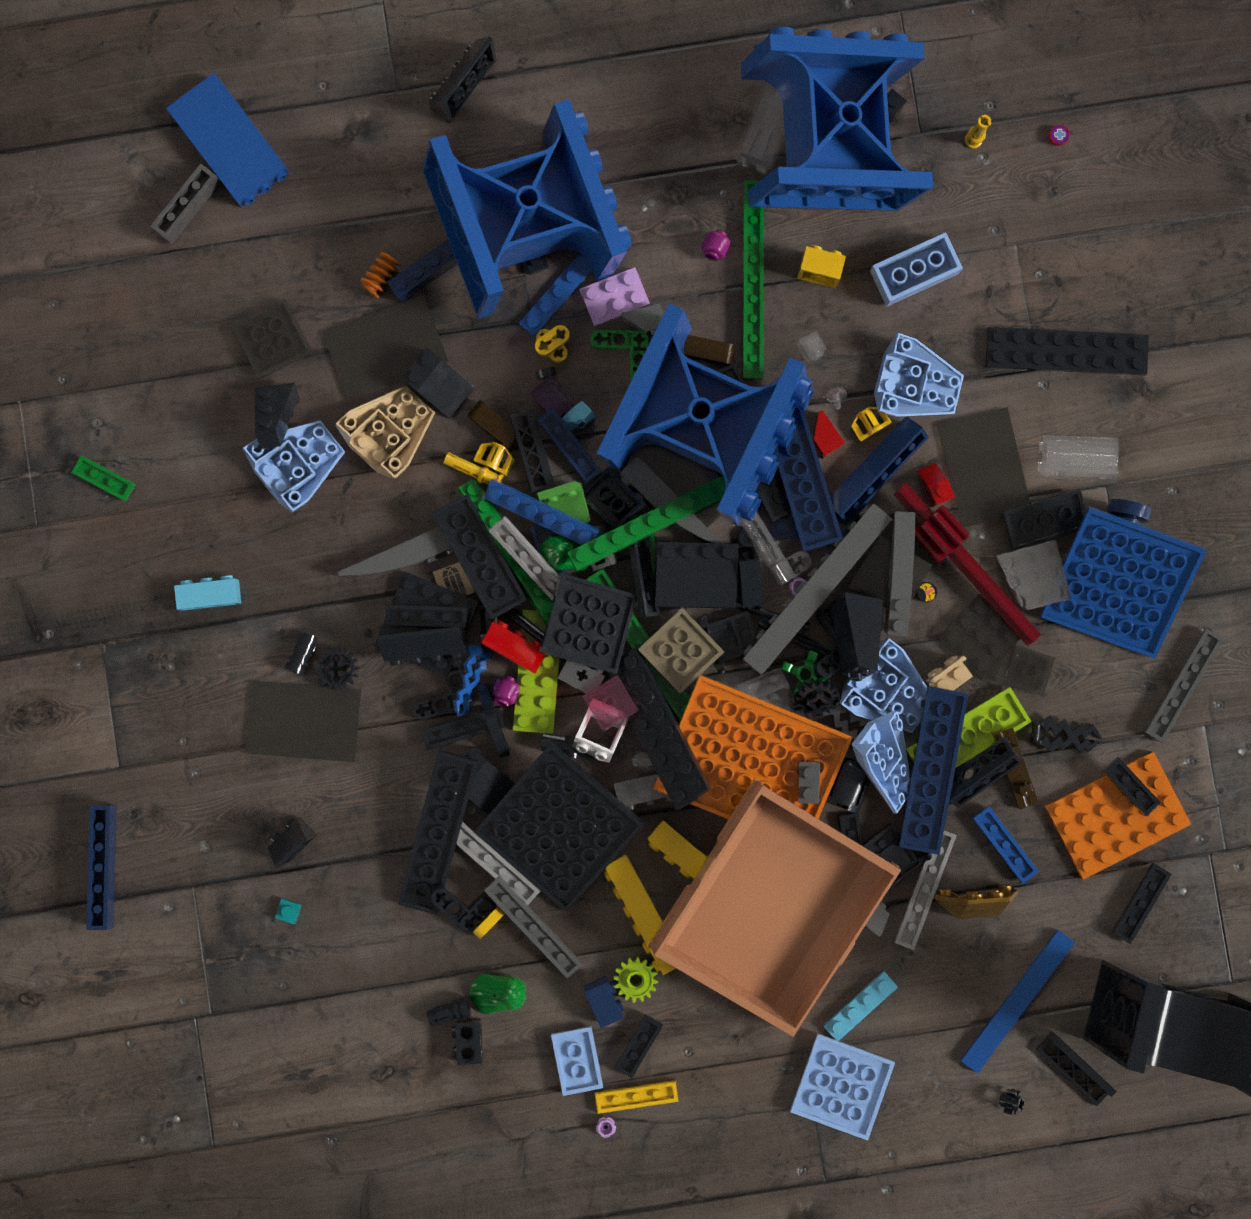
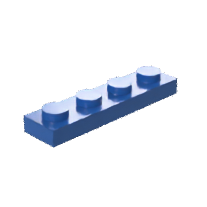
[972,806,1039,884]

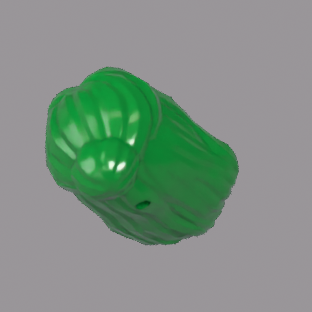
[540,535,589,571]
[469,974,527,1015]

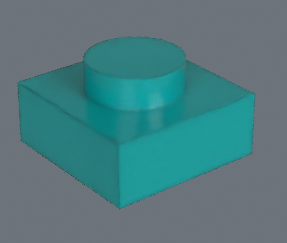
[275,898,302,924]

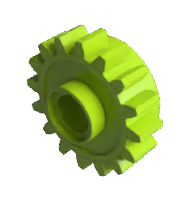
[614,956,658,1003]

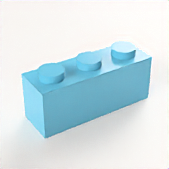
[174,576,241,611]

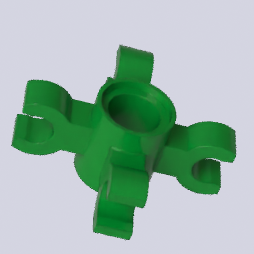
[780,650,826,697]

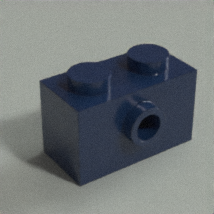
[583,976,625,1028]

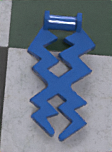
[453,645,492,717]

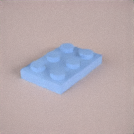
[551,1026,603,1096]

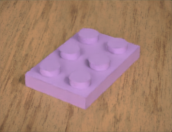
[580,267,650,327]

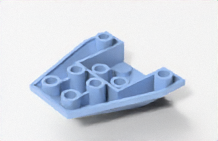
[874,333,964,417]
[243,420,345,512]
[840,637,927,733]
[852,711,910,813]

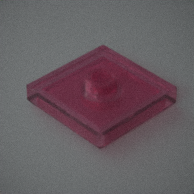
[583,675,639,732]

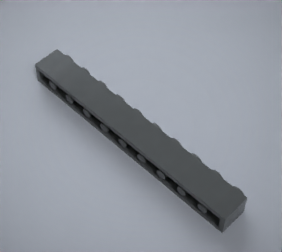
[742,503,892,675]

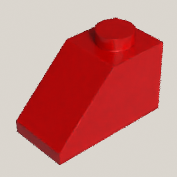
[812,410,845,459]
[917,463,955,508]

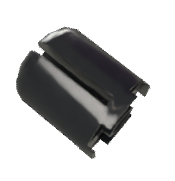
[826,757,871,814]

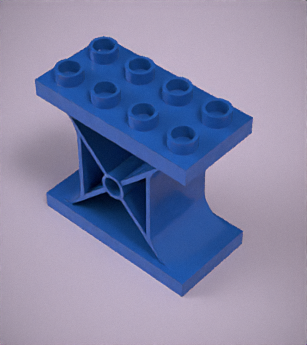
[741,27,933,211]
[422,99,631,319]
[597,303,814,526]

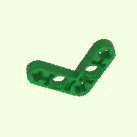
[590,330,649,383]

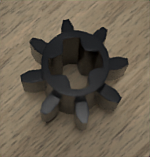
[999,1089,1025,1116]

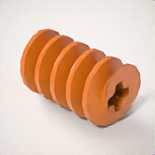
[360,252,402,298]

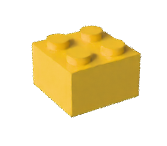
[797,245,846,289]

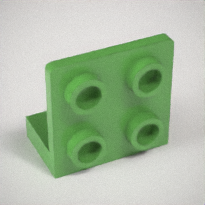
[537,481,591,533]

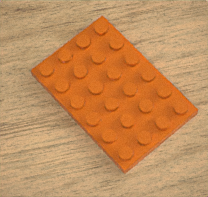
[1044,752,1191,880]

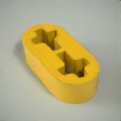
[535,325,570,356]
[536,329,568,363]
[473,906,505,939]

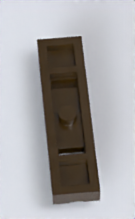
[992,726,1039,809]

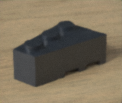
[255,382,300,449]

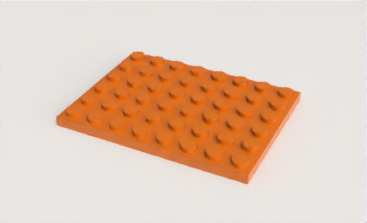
[653,675,853,819]

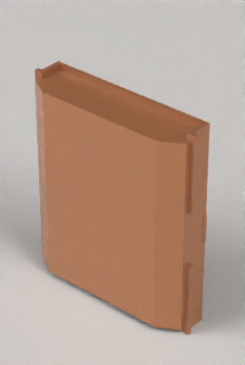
[648,778,901,1037]

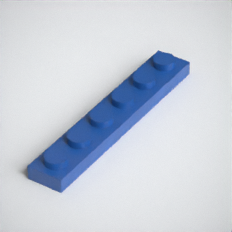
[519,254,592,337]
[484,479,601,545]

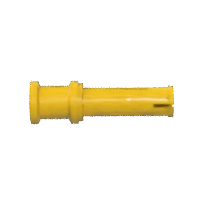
[964,115,991,149]
[443,452,505,485]

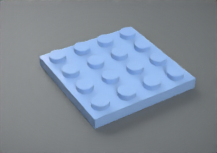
[790,1033,895,1141]

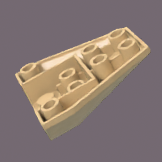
[335,386,435,480]

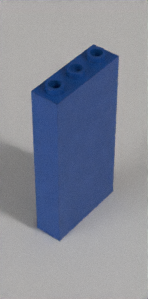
[166,73,289,208]

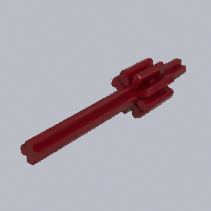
[893,482,1041,646]

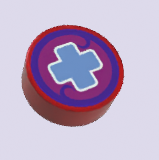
[1048,125,1070,146]

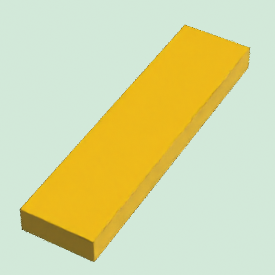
[594,1080,678,1114]

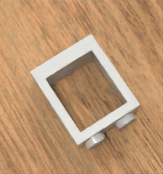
[572,699,629,763]

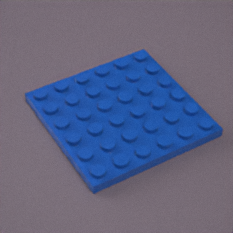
[1040,506,1206,659]

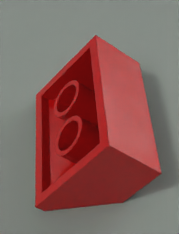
[480,620,545,674]

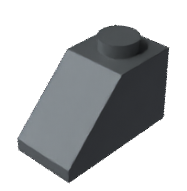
[621,304,663,337]
[865,902,889,937]

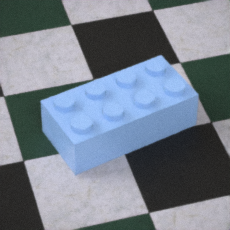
[870,232,963,307]

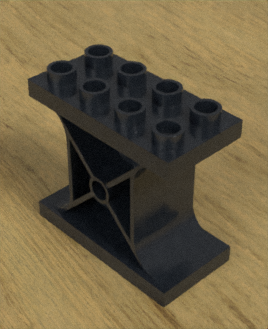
[1083,960,1251,1097]

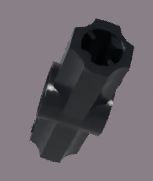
[540,734,603,760]

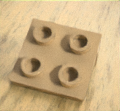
[925,655,973,691]

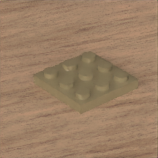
[638,608,724,694]

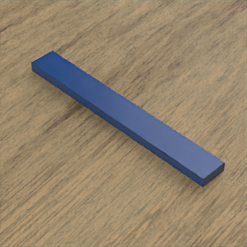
[960,929,1075,1074]

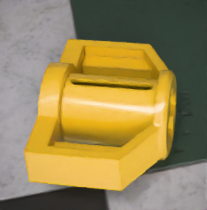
[851,407,892,442]
[474,442,514,476]

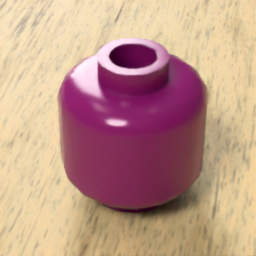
[701,230,730,261]
[490,676,520,707]

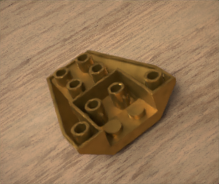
[934,885,1018,919]

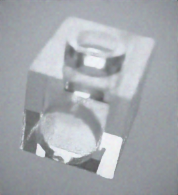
[797,331,826,362]

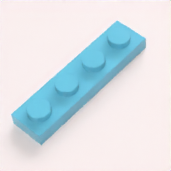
[823,971,898,1041]

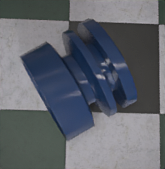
[1106,499,1152,524]

